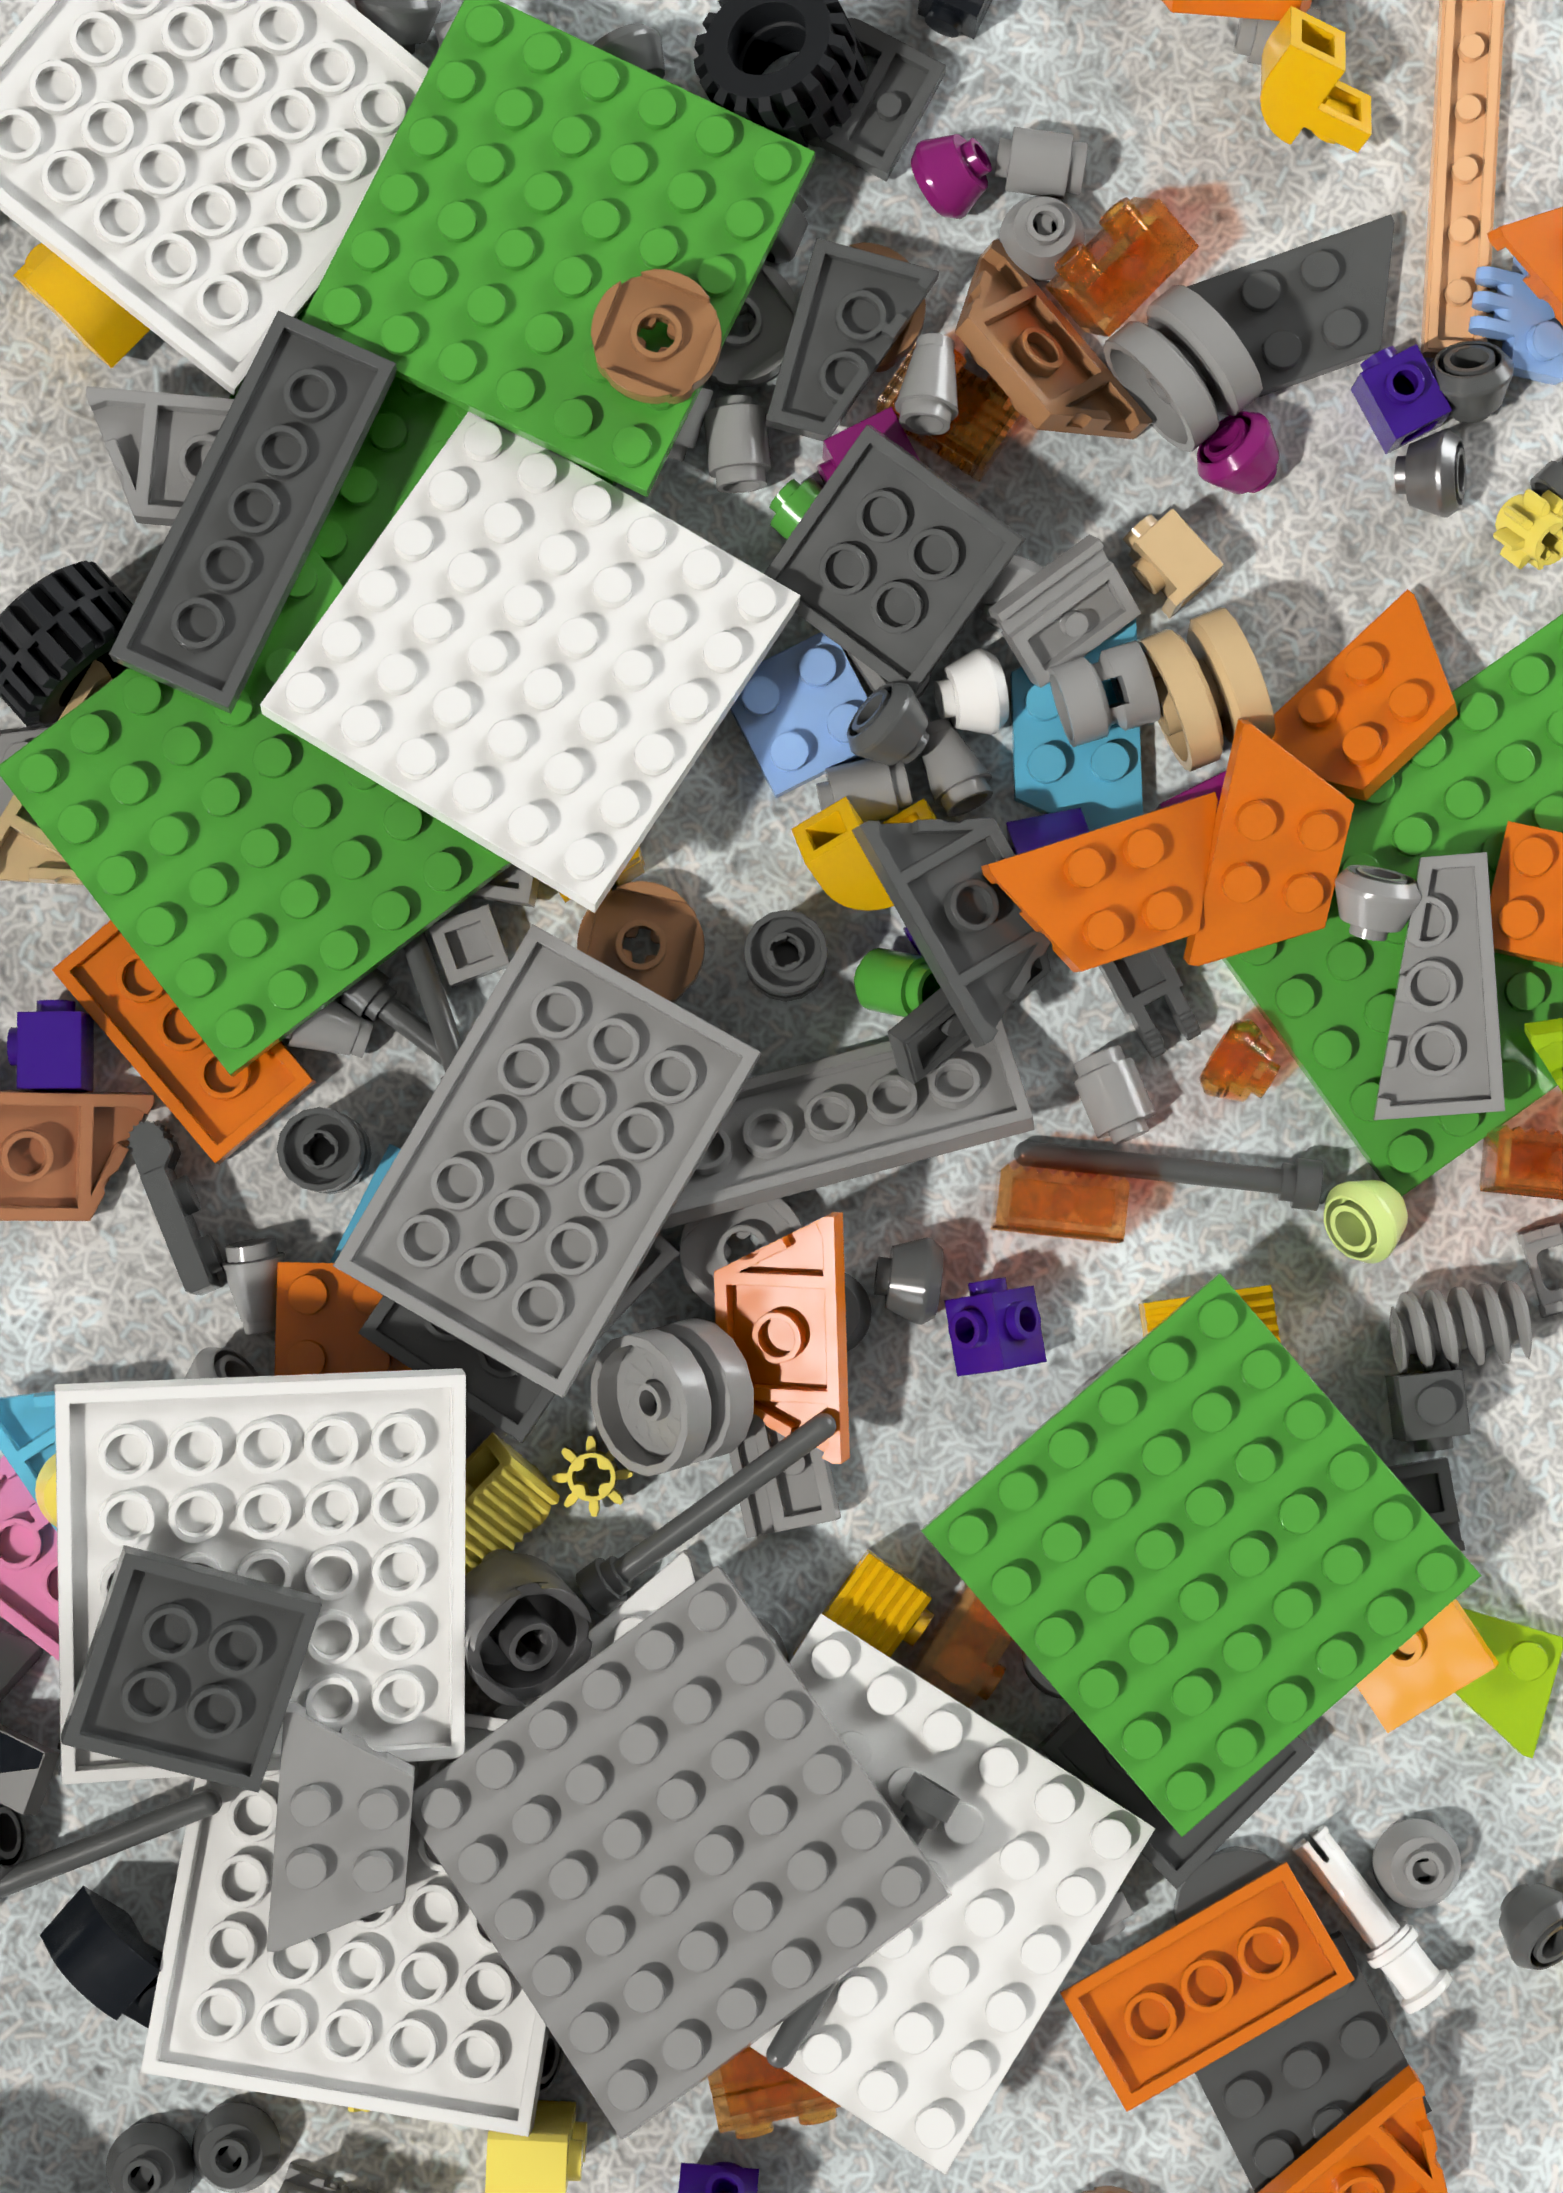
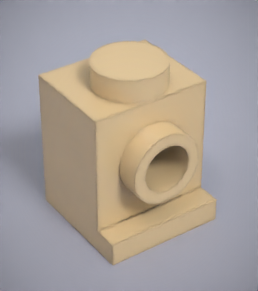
[1123,508,1224,619]

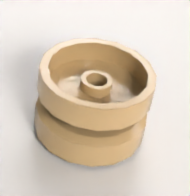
[1137,607,1276,772]

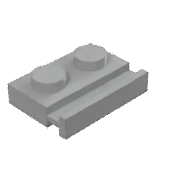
[988,535,1142,688]
[729,1414,841,1538]

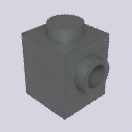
[1385,1368,1471,1452]

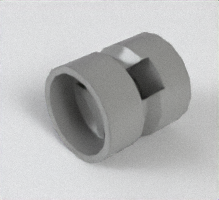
[1048,640,1161,747]

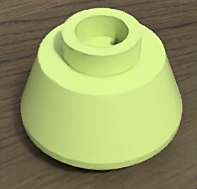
[1324,1180,1408,1264]

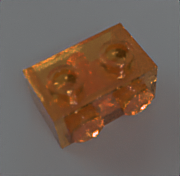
[1045,197,1199,337]
[911,1582,1016,1708]

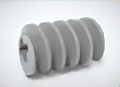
[1389,1281,1532,1375]

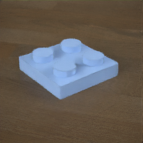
[730,632,868,798]

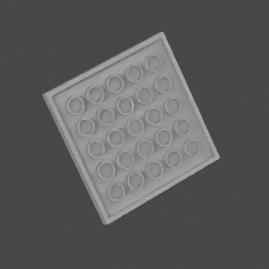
[411,1566,952,2139]

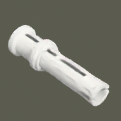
[1292,1825,1453,2014]

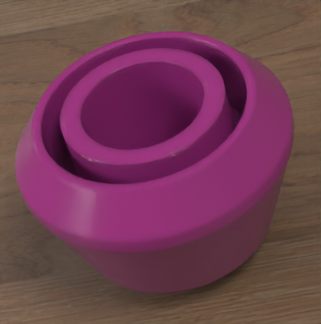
[911,134,992,219]
[1197,411,1280,494]

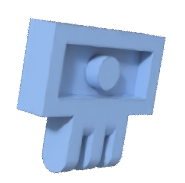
[1468,257,1563,385]

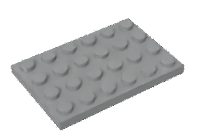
[333,924,761,1398]

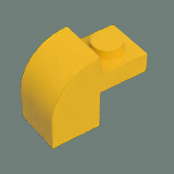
[1260,6,1372,153]
[13,243,150,369]
[791,796,937,911]

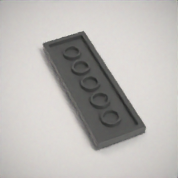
[109,311,397,714]

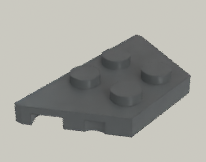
[1187,214,1395,397]
[851,818,1051,1048]

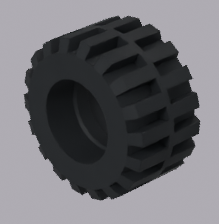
[694,0,867,148]
[0,561,133,728]

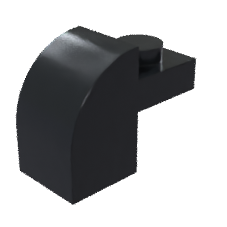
[40,1886,163,2028]

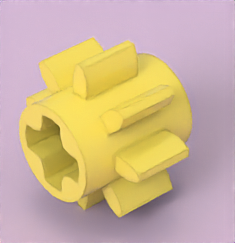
[1493,489,1563,570]
[552,1435,634,1517]

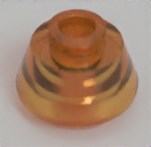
[1199,1019,1281,1102]

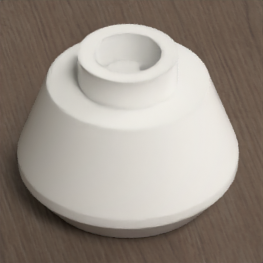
[934,648,1009,735]

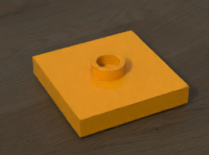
[1356,1599,1499,1733]

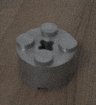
[464,1549,592,1706]

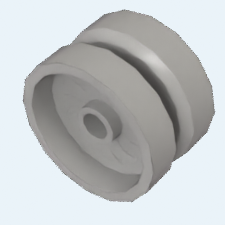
[1103,285,1263,452]
[591,1317,754,1477]

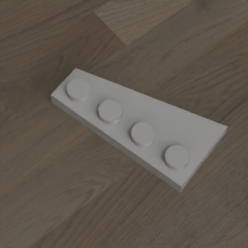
[1373,852,1505,1120]

